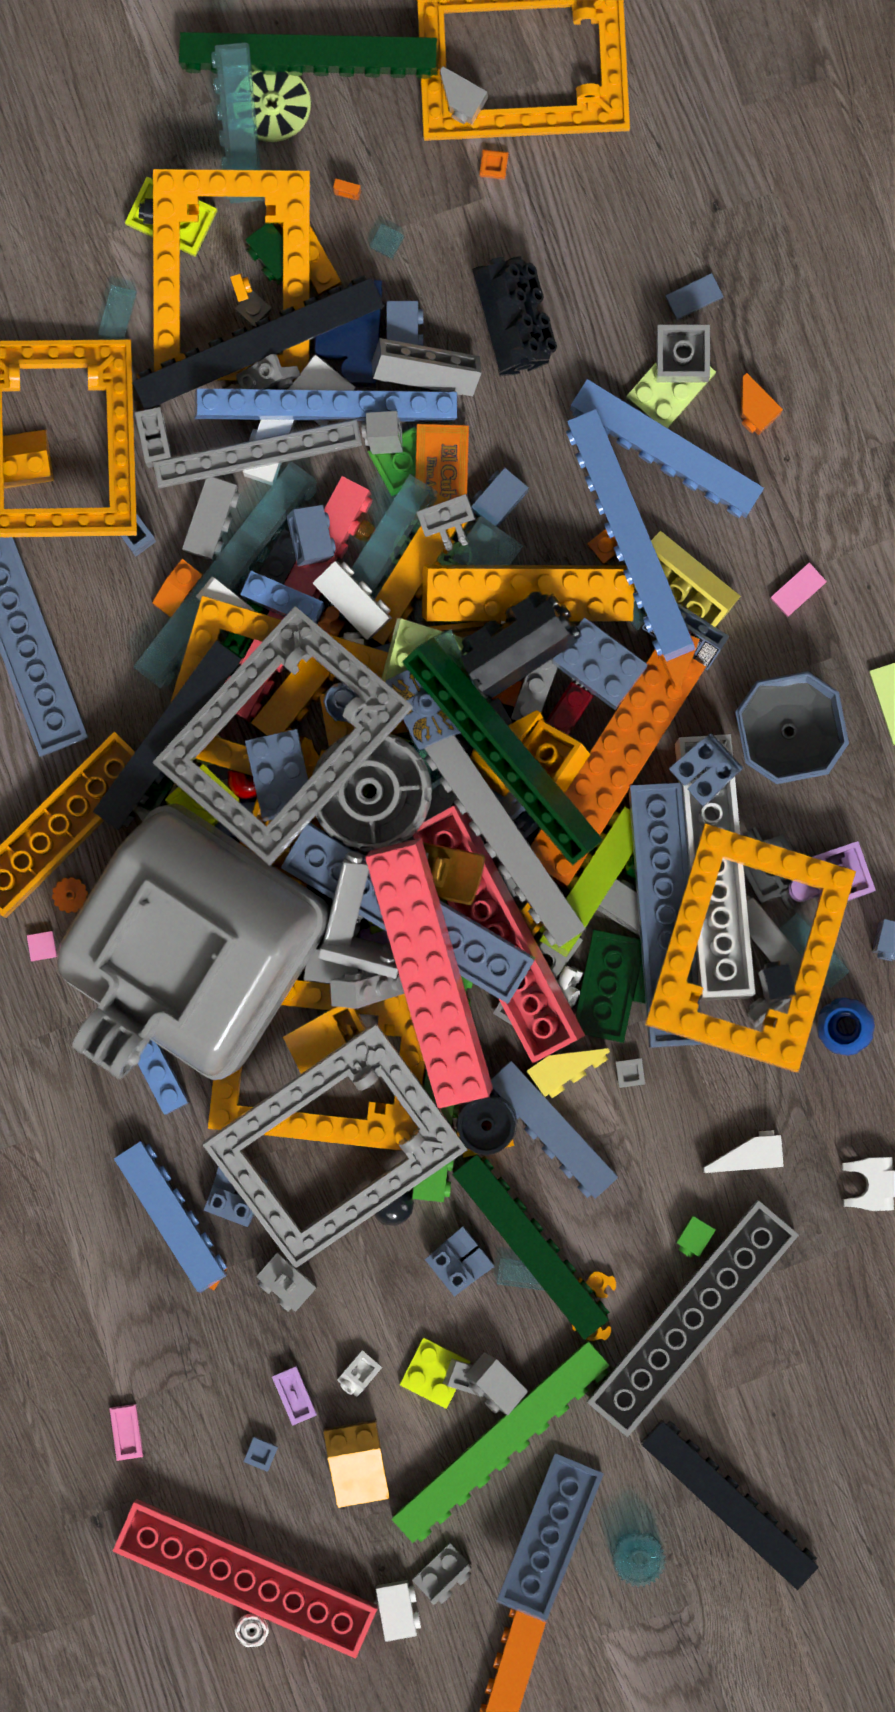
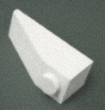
[703,1130,784,1173]

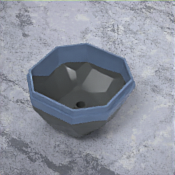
[735,671,849,784]

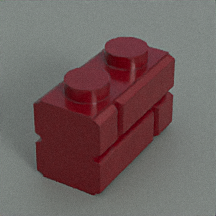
[545,682,593,736]

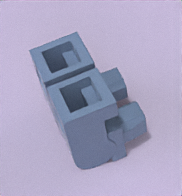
[669,733,743,806]
[204,1167,269,1227]
[425,1226,495,1297]

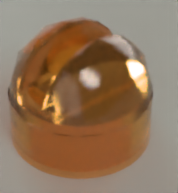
[354,519,376,542]

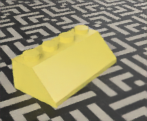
[634,531,741,627]

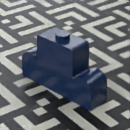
[313,280,382,388]

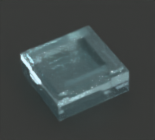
[370,224,405,260]

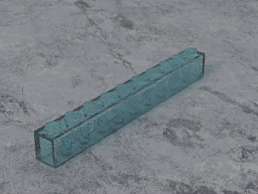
[133,461,317,688]

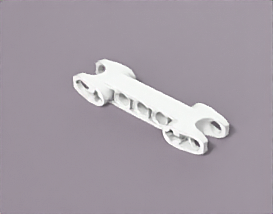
[842,1157,895,1211]

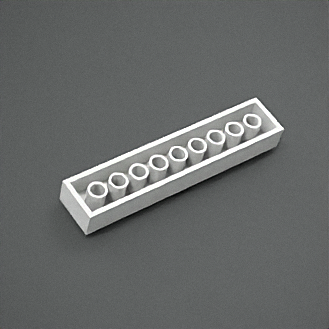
[675,734,755,1001]

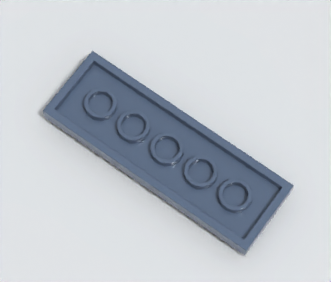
[496,1453,604,1622]

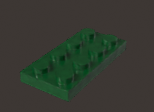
[576,930,642,1043]

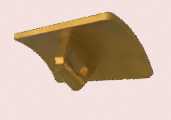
[423,842,485,905]

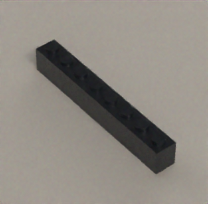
[92,640,243,830]
[640,1419,819,1591]

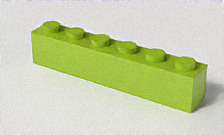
[540,807,633,957]

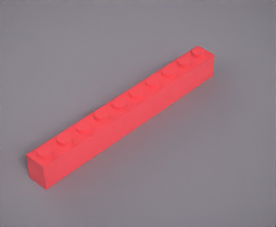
[235,476,373,722]

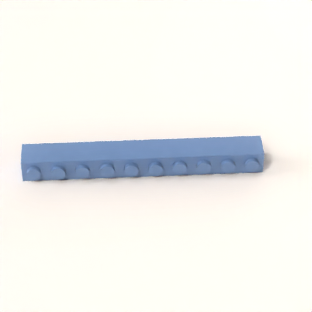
[194,389,457,422]
[566,409,695,661]

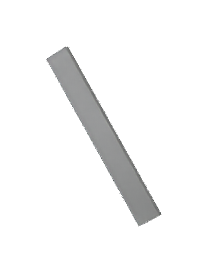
[153,419,362,488]

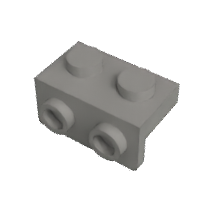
[236,354,301,390]

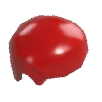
[228,770,257,799]

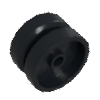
[457,1095,518,1155]

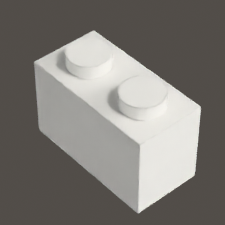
[376,1580,421,1642]

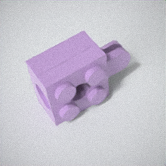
[788,841,876,902]

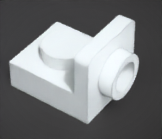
[337,1350,382,1397]

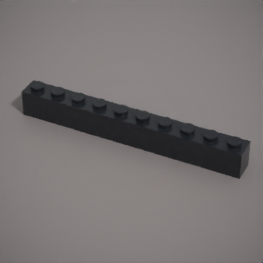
[133,275,384,410]

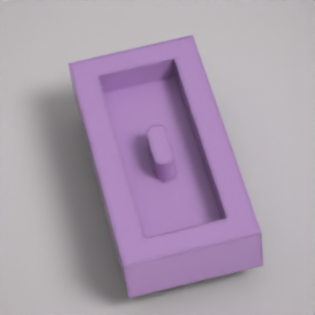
[272,1366,317,1426]

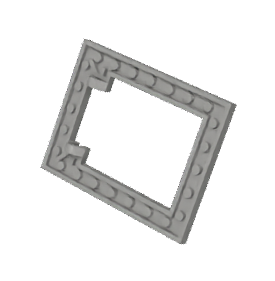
[153,606,413,866]
[203,1022,468,1269]

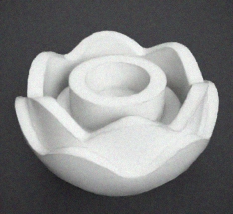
[235,1614,268,1647]

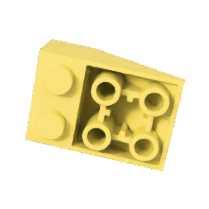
[526,1048,610,1098]

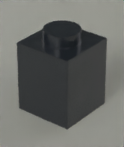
[759,961,796,1004]

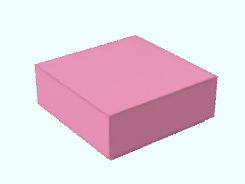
[27,931,58,962]

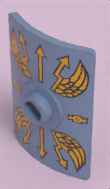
[385,670,461,750]

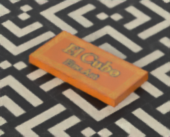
[414,424,469,530]

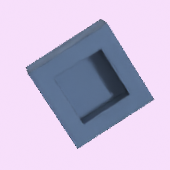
[244,1436,278,1472]

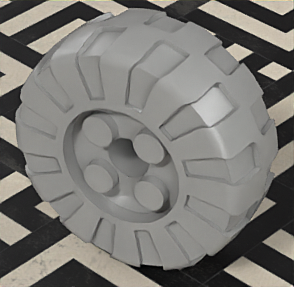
[312,734,432,852]

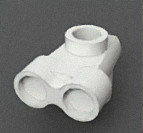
[556,965,584,1008]

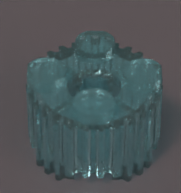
[612,1530,666,1588]

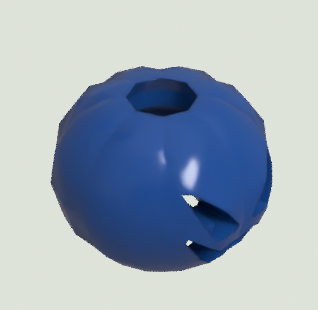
[816,997,875,1056]

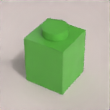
[676,1215,715,1258]

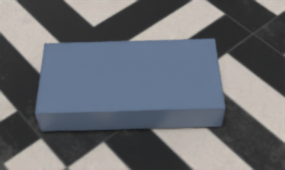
[665,273,723,320]

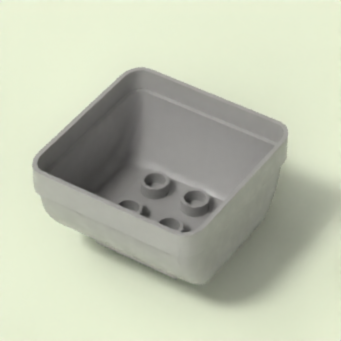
[57,803,330,1080]

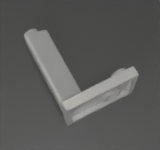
[319,852,398,979]
[746,896,802,1028]

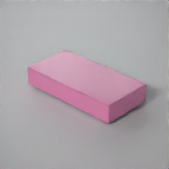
[770,563,827,617]
[109,1404,144,1461]

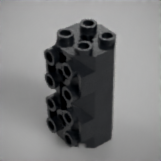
[472,256,557,376]
[461,591,582,699]

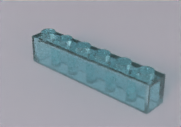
[211,43,264,204]
[327,474,438,620]

